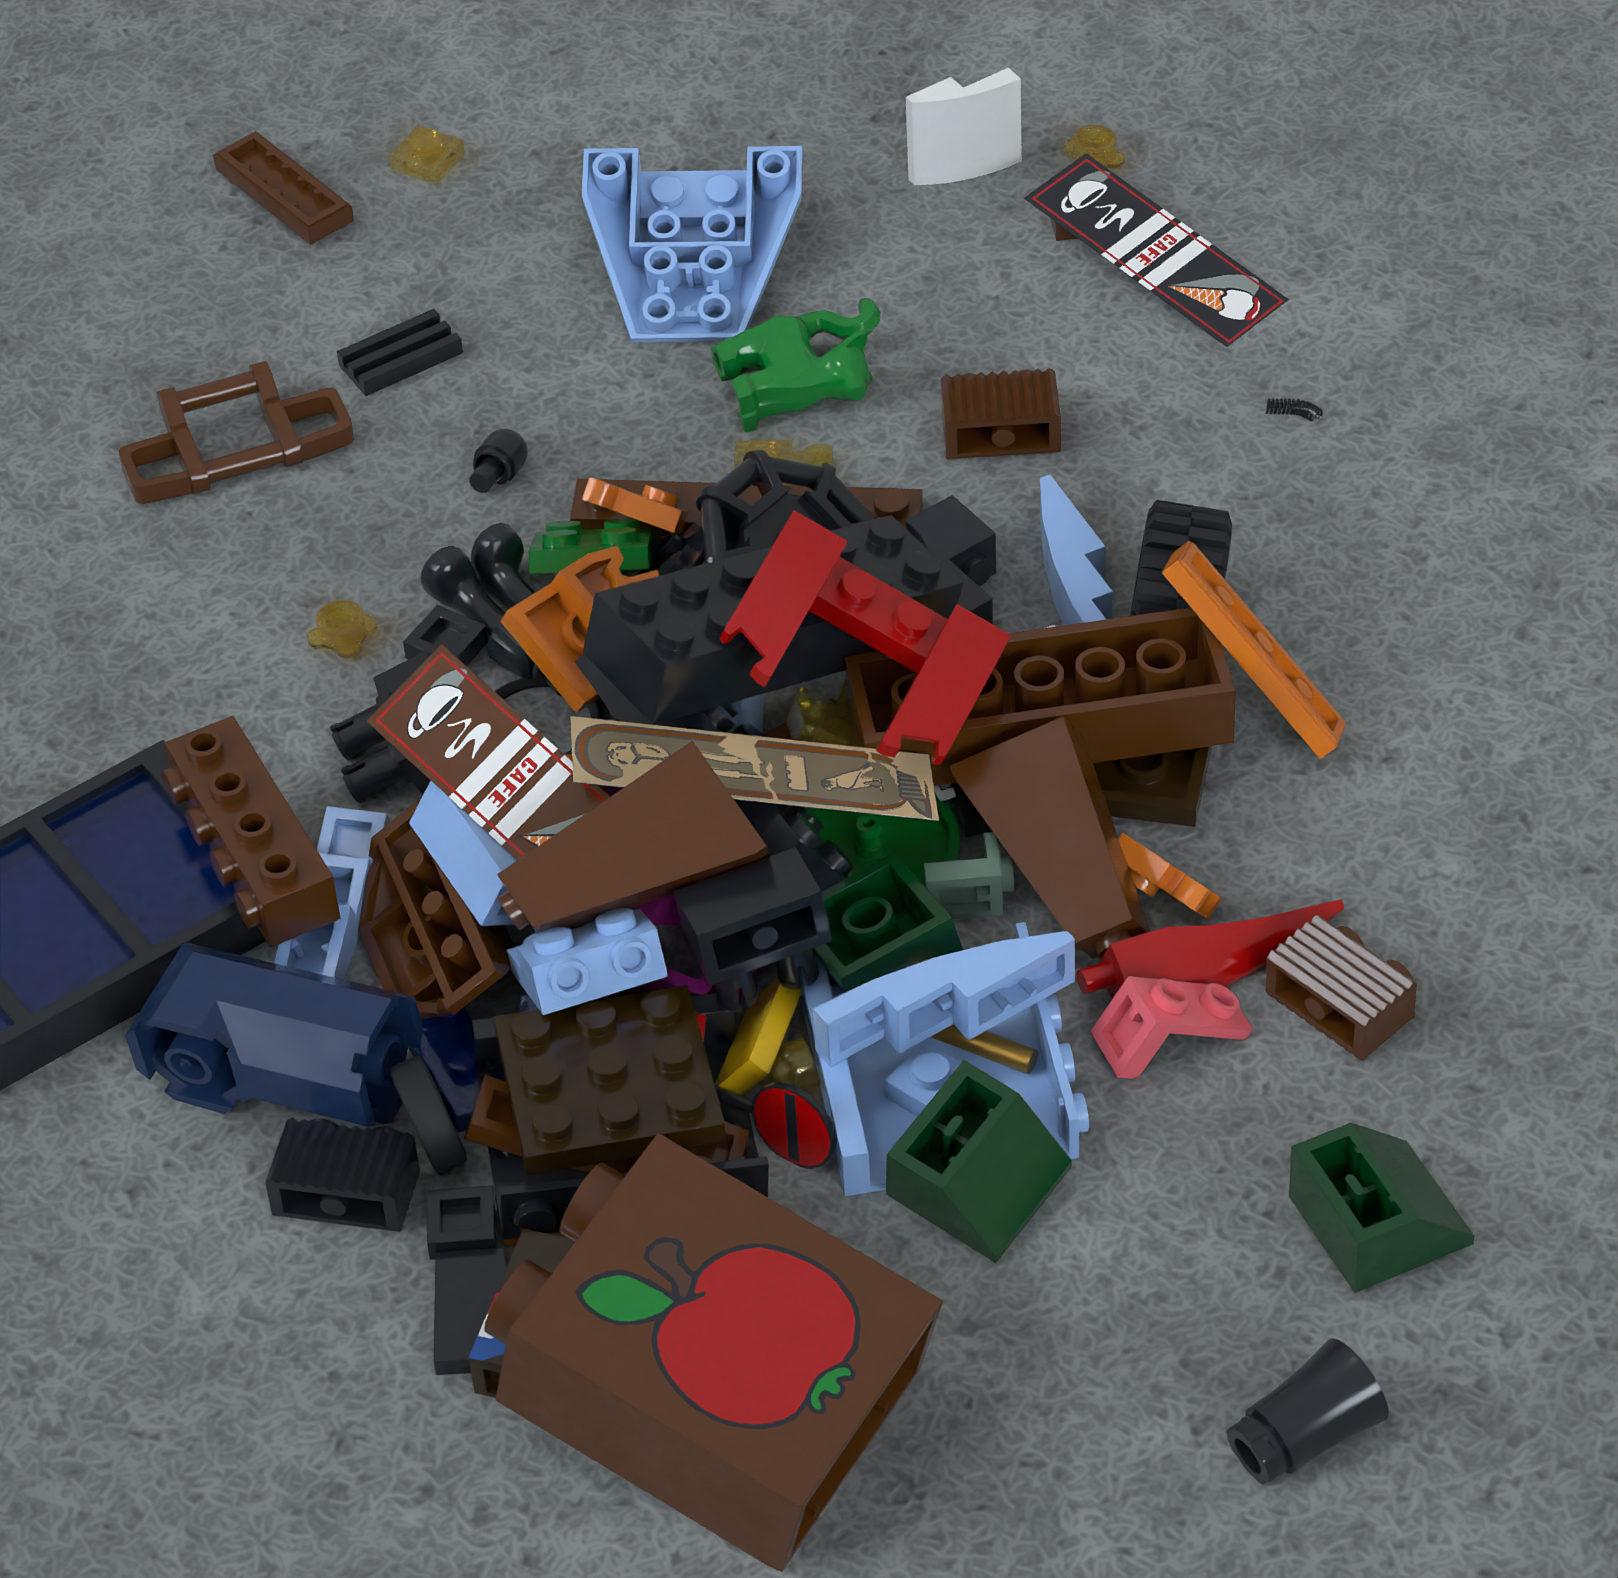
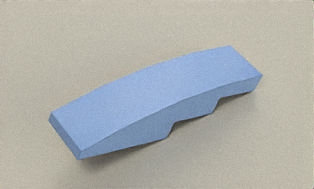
[1040,474,1113,625]
[274,806,390,979]
[813,931,1075,1067]

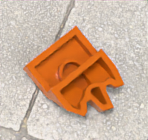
[500,546,659,714]

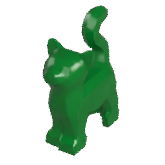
[711,298,881,432]

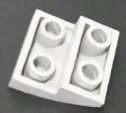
[906,68,1022,185]

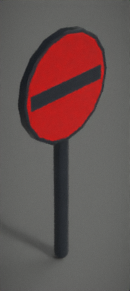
[715,1082,837,1169]

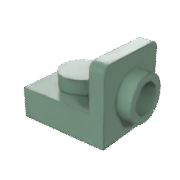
[924,832,1014,919]

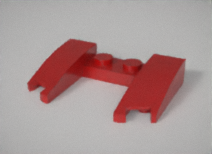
[719,510,1011,765]

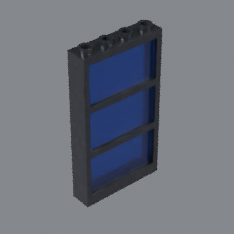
[0,740,266,1091]

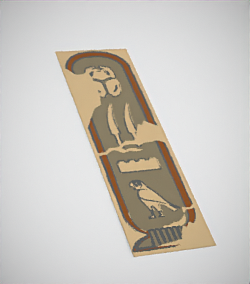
[570,716,939,821]

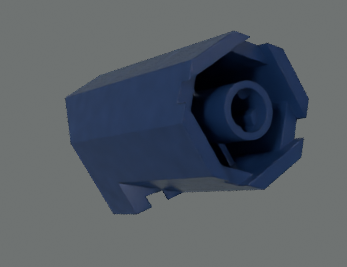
[125,942,423,1127]

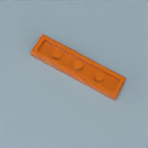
[1161,541,1346,759]

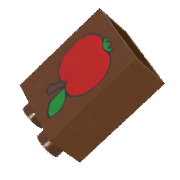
[484,1133,943,1572]

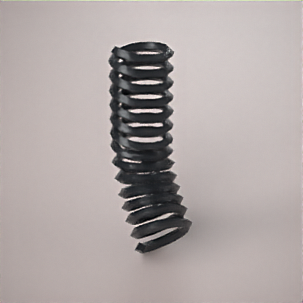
[1265,398,1323,422]

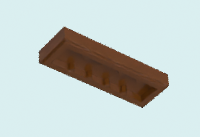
[213,131,354,245]

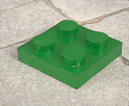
[528,518,654,574]

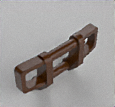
[119,361,354,504]

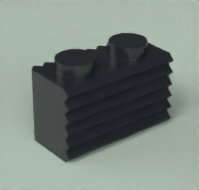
[265,1118,420,1232]

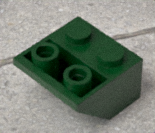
[886,1060,1072,1263]
[1289,1123,1474,1293]

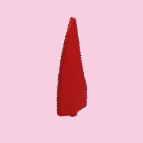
[1076,899,1344,998]

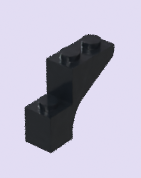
[905,495,996,624]

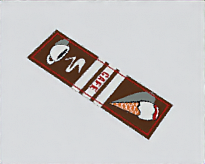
[367,644,611,860]

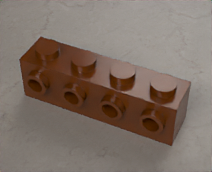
[161,716,341,948]

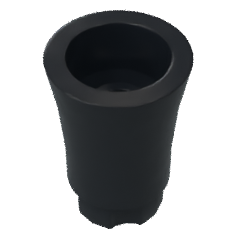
[1226,1338,1389,1485]

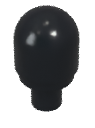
[469,429,528,493]

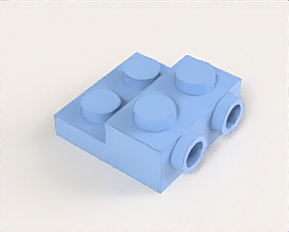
[507,908,668,1015]

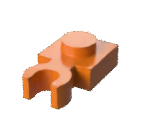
[582,477,689,534]
[1118,833,1223,920]

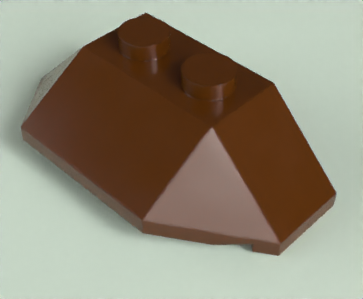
[358,799,515,1018]

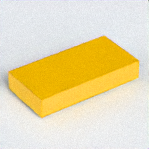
[715,978,802,1096]

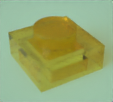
[389,125,465,185]

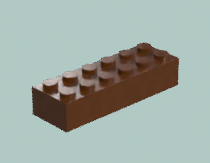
[844,607,1236,786]

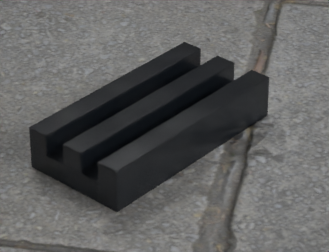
[337,309,463,396]

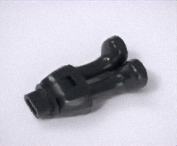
[420,523,561,696]

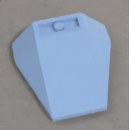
[582,146,803,342]

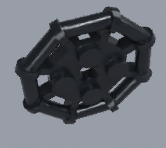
[696,450,877,565]

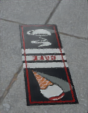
[1024,153,1289,347]

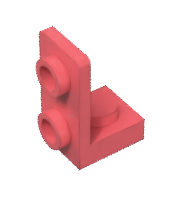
[1090,976,1253,1079]

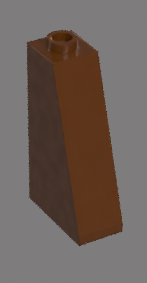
[950,717,1150,959]
[497,741,770,934]

